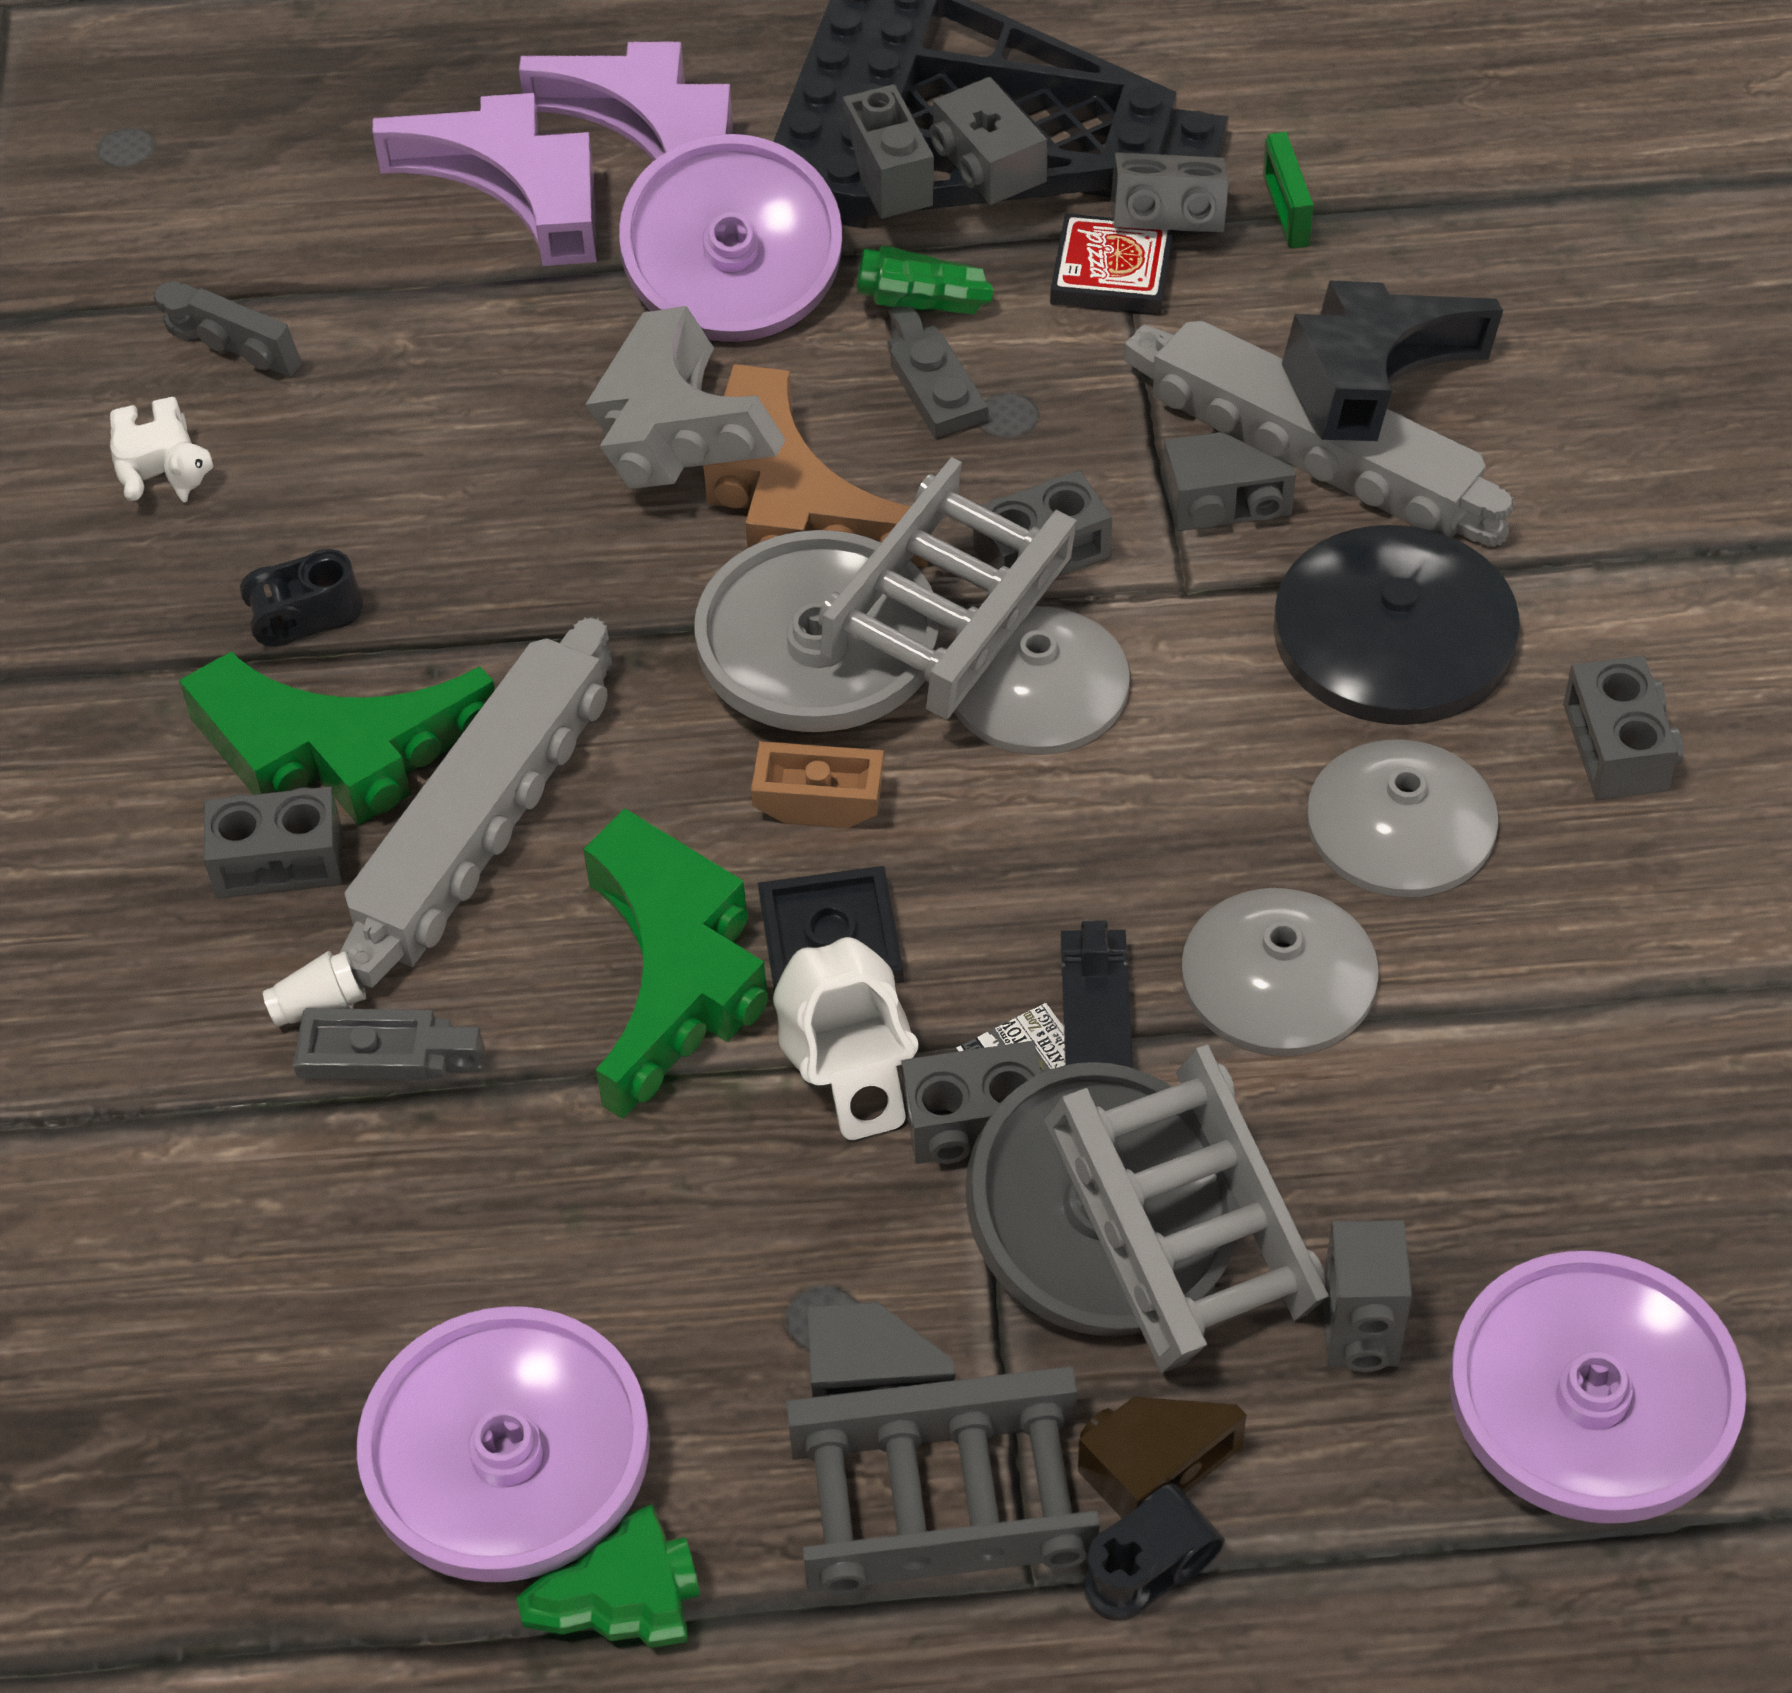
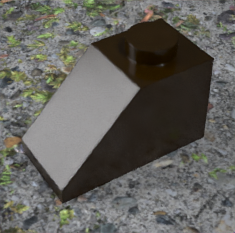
[1078,1397,1247,1518]

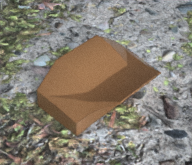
[751,741,884,828]

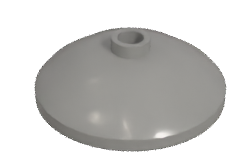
[954,606,1130,755]
[1307,739,1498,897]
[1181,888,1378,1056]

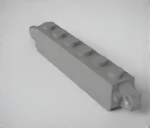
[1124,320,1514,547]
[339,617,612,988]

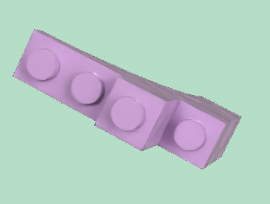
[519,42,733,161]
[373,93,597,266]

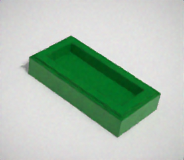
[1263,131,1313,249]

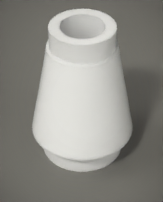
[263,951,366,1027]

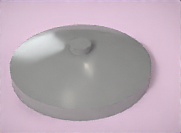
[694,530,940,732]

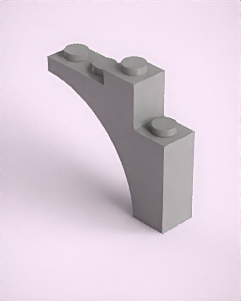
[585,306,786,489]

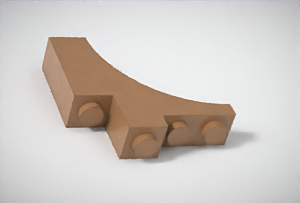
[703,364,931,567]

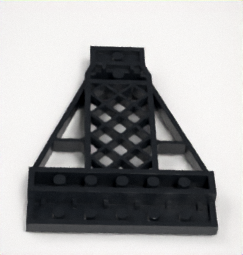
[773,0,1229,229]

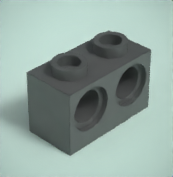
[1111,152,1229,232]
[973,470,1112,577]
[1563,656,1684,800]
[204,787,343,898]
[901,1040,1041,1164]
[1322,1220,1412,1372]

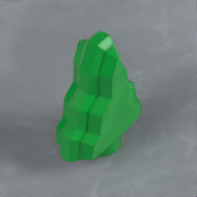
[856,245,994,314]
[516,1504,700,1648]

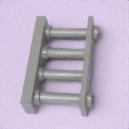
[818,457,1077,720]
[1044,1044,1329,1374]

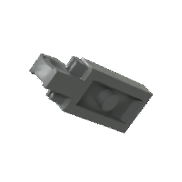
[887,306,988,438]
[293,1008,485,1080]

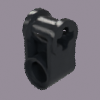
[240,549,363,647]
[1084,1483,1225,1621]

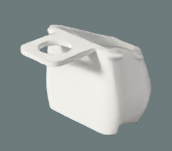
[773,937,918,1140]

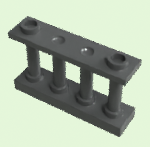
[786,1366,1100,1595]

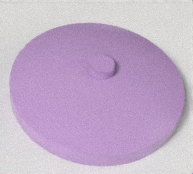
[619,134,842,342]
[1450,1251,1746,1524]
[357,1307,650,1582]

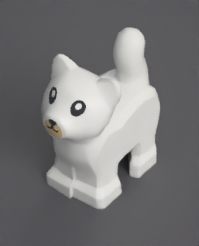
[110,397,213,502]

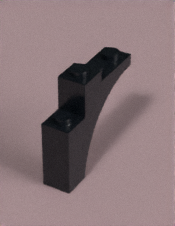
[1282,280,1504,441]

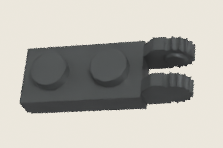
[153,280,302,378]

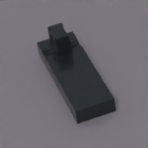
[1060,920,1133,1068]

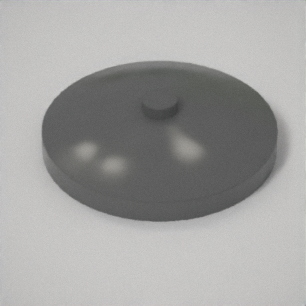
[966,1062,1240,1337]

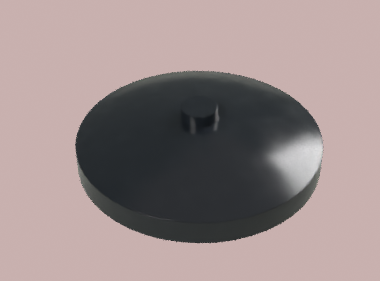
[1274,525,1520,725]

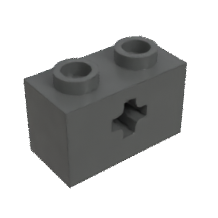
[930,77,1047,205]

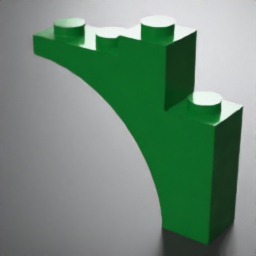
[179,651,495,825]
[583,808,768,1119]

